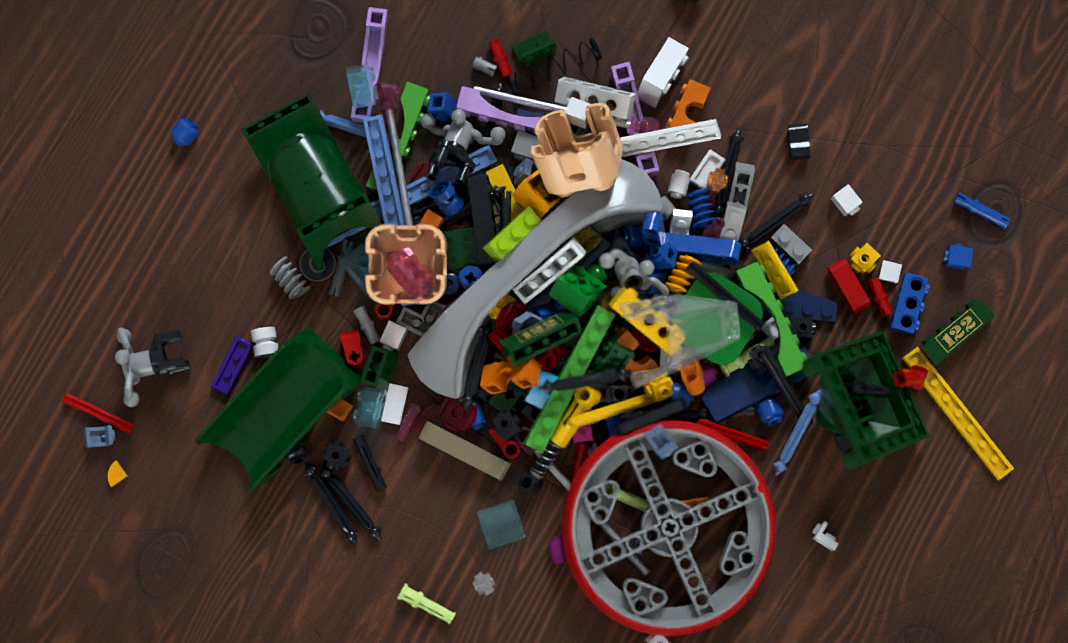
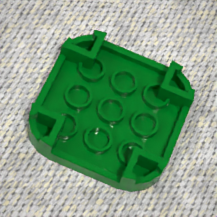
[670,273,763,364]

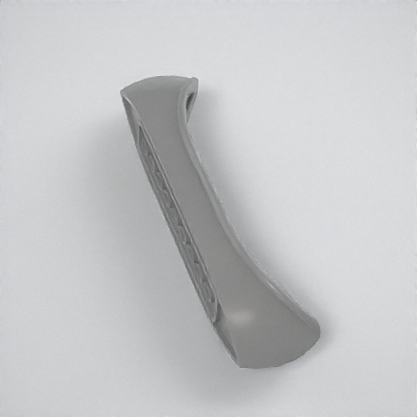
[408,159,663,398]

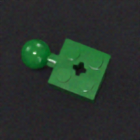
[549,264,607,317]

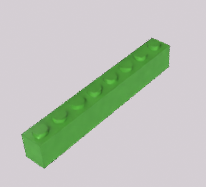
[523,305,615,453]

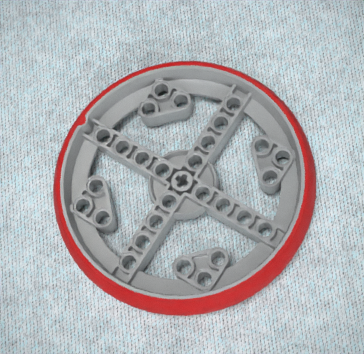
[562,420,776,636]

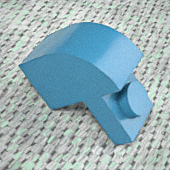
[525,368,558,409]

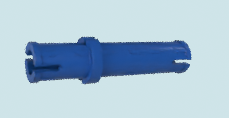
[953,192,1011,229]

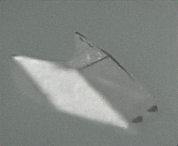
[620,294,741,388]

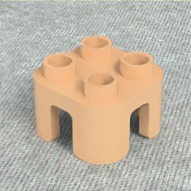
[531,103,623,198]
[366,225,447,304]

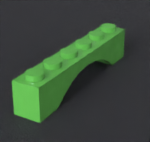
[366,82,430,194]
[735,261,807,377]

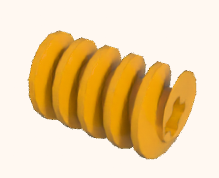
[664,255,702,298]

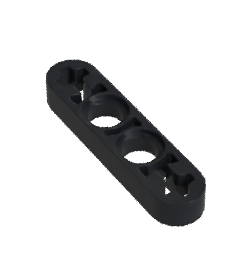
[572,385,645,403]
[615,398,687,435]

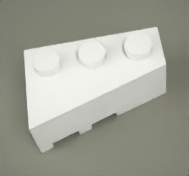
[637,37,689,108]

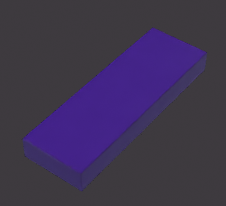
[210,336,254,396]

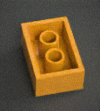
[511,170,570,220]

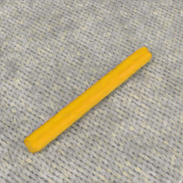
[568,394,656,429]

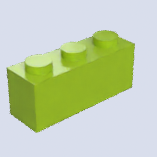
[483,207,542,262]

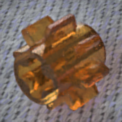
[706,168,729,193]

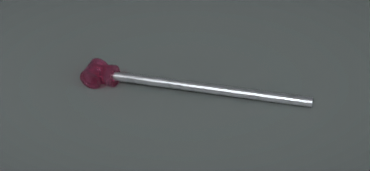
[373,83,413,226]
[474,86,661,135]
[514,426,650,576]

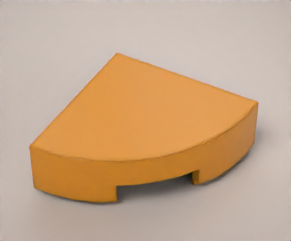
[108,460,128,487]

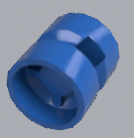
[429,180,464,217]

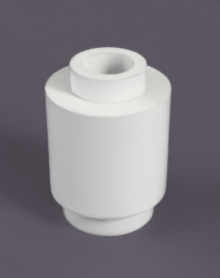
[667,170,690,199]

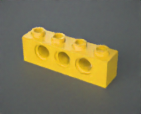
[608,286,685,355]

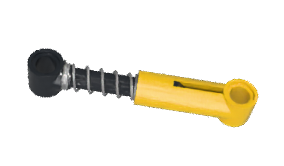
[517,386,601,493]

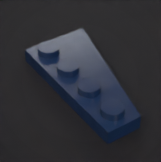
[760,278,837,323]

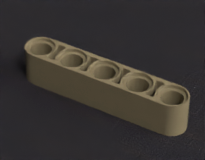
[418,421,511,481]

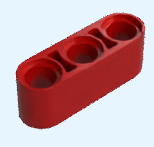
[827,258,871,315]

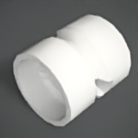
[251,327,278,358]

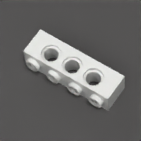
[555,77,636,120]
[513,237,586,304]

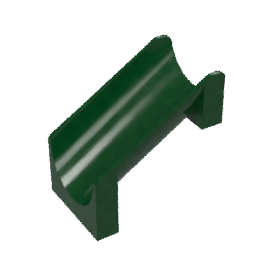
[242,93,382,269]
[194,327,362,494]

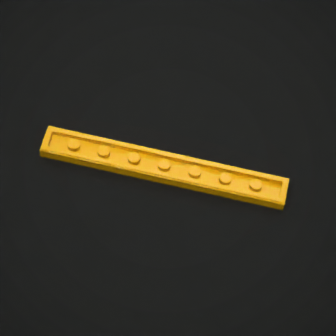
[902,347,1014,481]

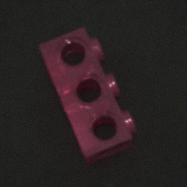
[387,248,434,299]

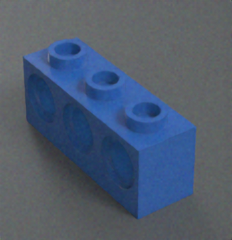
[888,272,930,336]

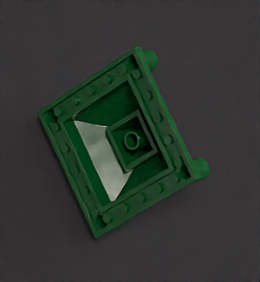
[802,330,930,469]

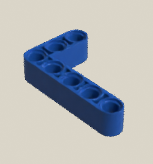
[642,212,742,265]

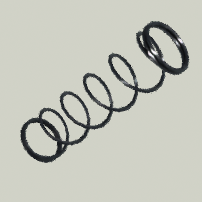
[507,37,602,96]

